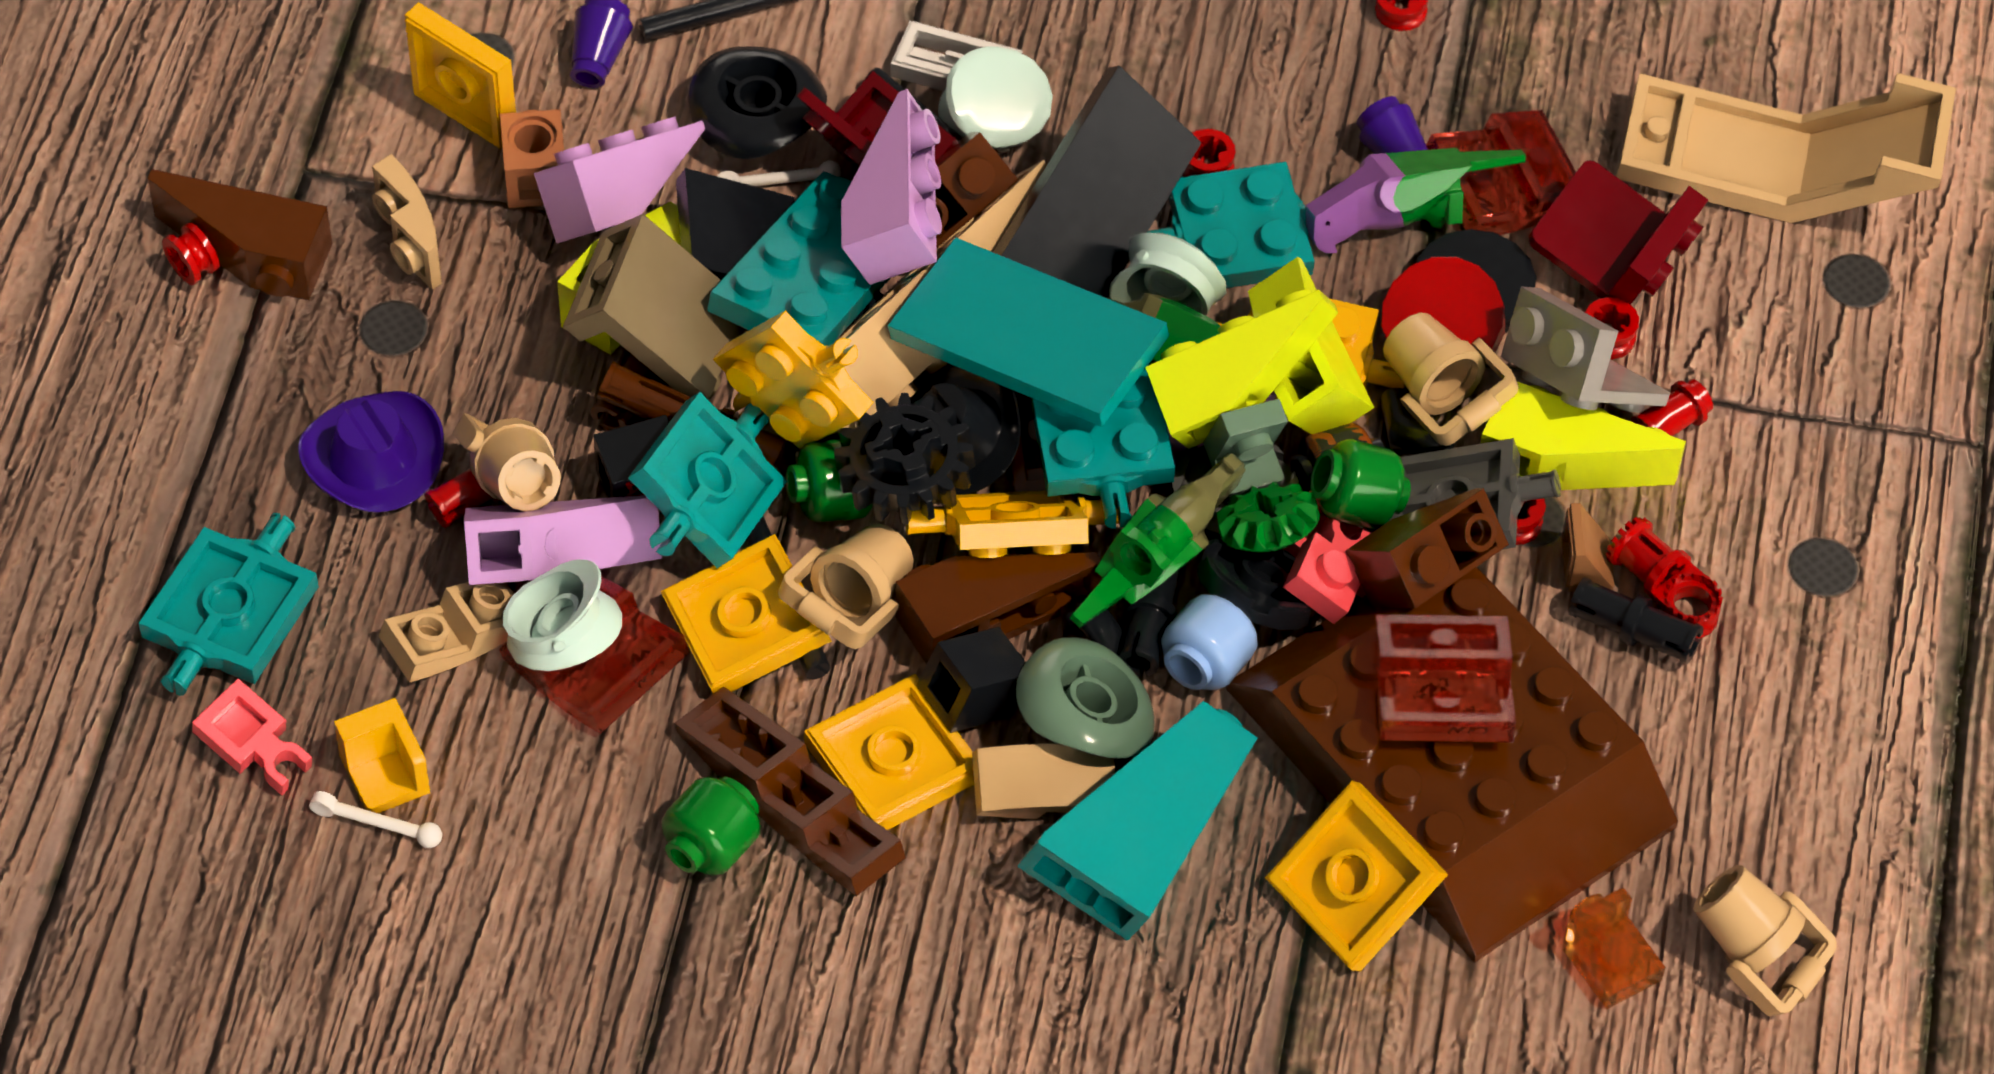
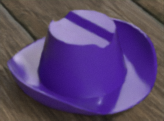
[298,391,444,512]

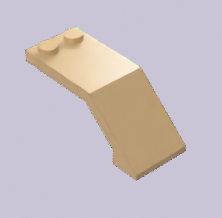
[1616,73,1956,223]

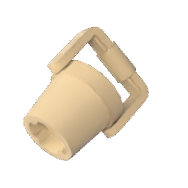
[1383,313,1519,446]
[452,413,561,512]
[778,524,914,649]
[1693,865,1837,1017]

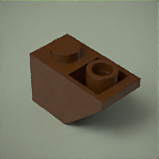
[935,132,1019,247]
[1346,488,1509,609]

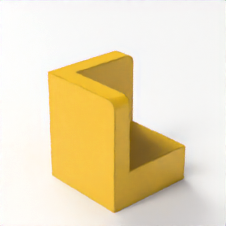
[334,698,430,813]

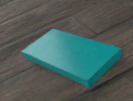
[887,237,1169,427]

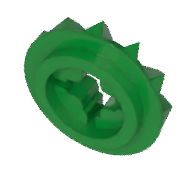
[1217,482,1320,552]

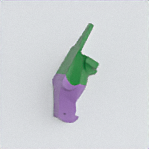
[1306,148,1526,253]

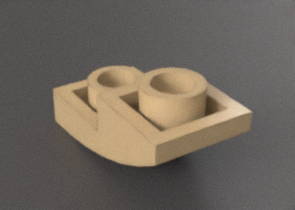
[372,154,442,290]
[379,582,514,683]
[972,743,1115,819]

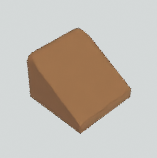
[1561,503,1614,592]

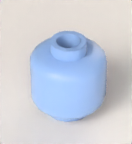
[1161,594,1258,690]

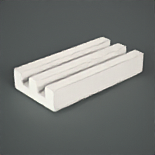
[891,21,1023,91]

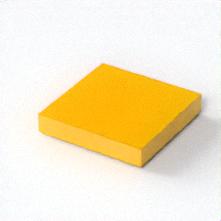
[404,2,516,149]
[660,534,832,694]
[804,674,974,830]
[1265,781,1448,972]

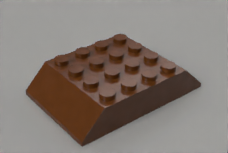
[1226,567,1678,963]

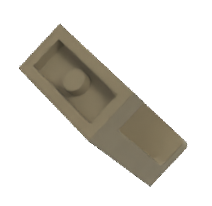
[563,214,740,400]

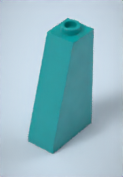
[1017,701,1258,941]

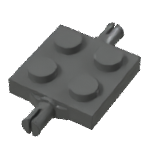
[1390,438,1561,549]

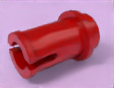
[1631,379,1713,436]
[424,466,501,528]

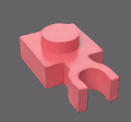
[1283,517,1371,624]
[192,678,312,796]

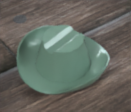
[1016,637,1155,758]

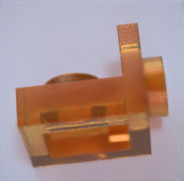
[1562,888,1666,1009]

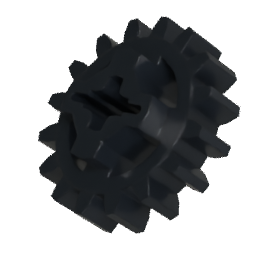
[834,393,975,524]

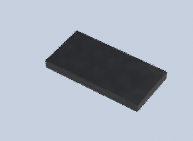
[993,66,1202,298]

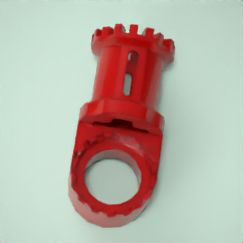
[1605,517,1723,638]

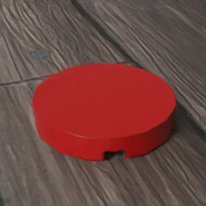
[1381,257,1506,353]

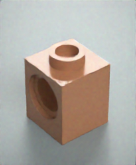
[500,109,564,209]

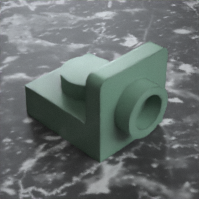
[1203,399,1288,498]

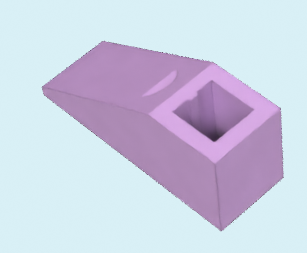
[841,89,942,285]
[534,116,705,244]
[464,495,662,585]

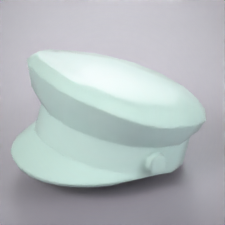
[938,46,1053,152]
[1110,233,1226,316]
[503,559,622,671]

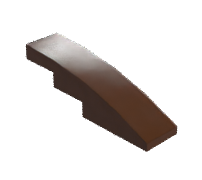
[674,686,906,896]

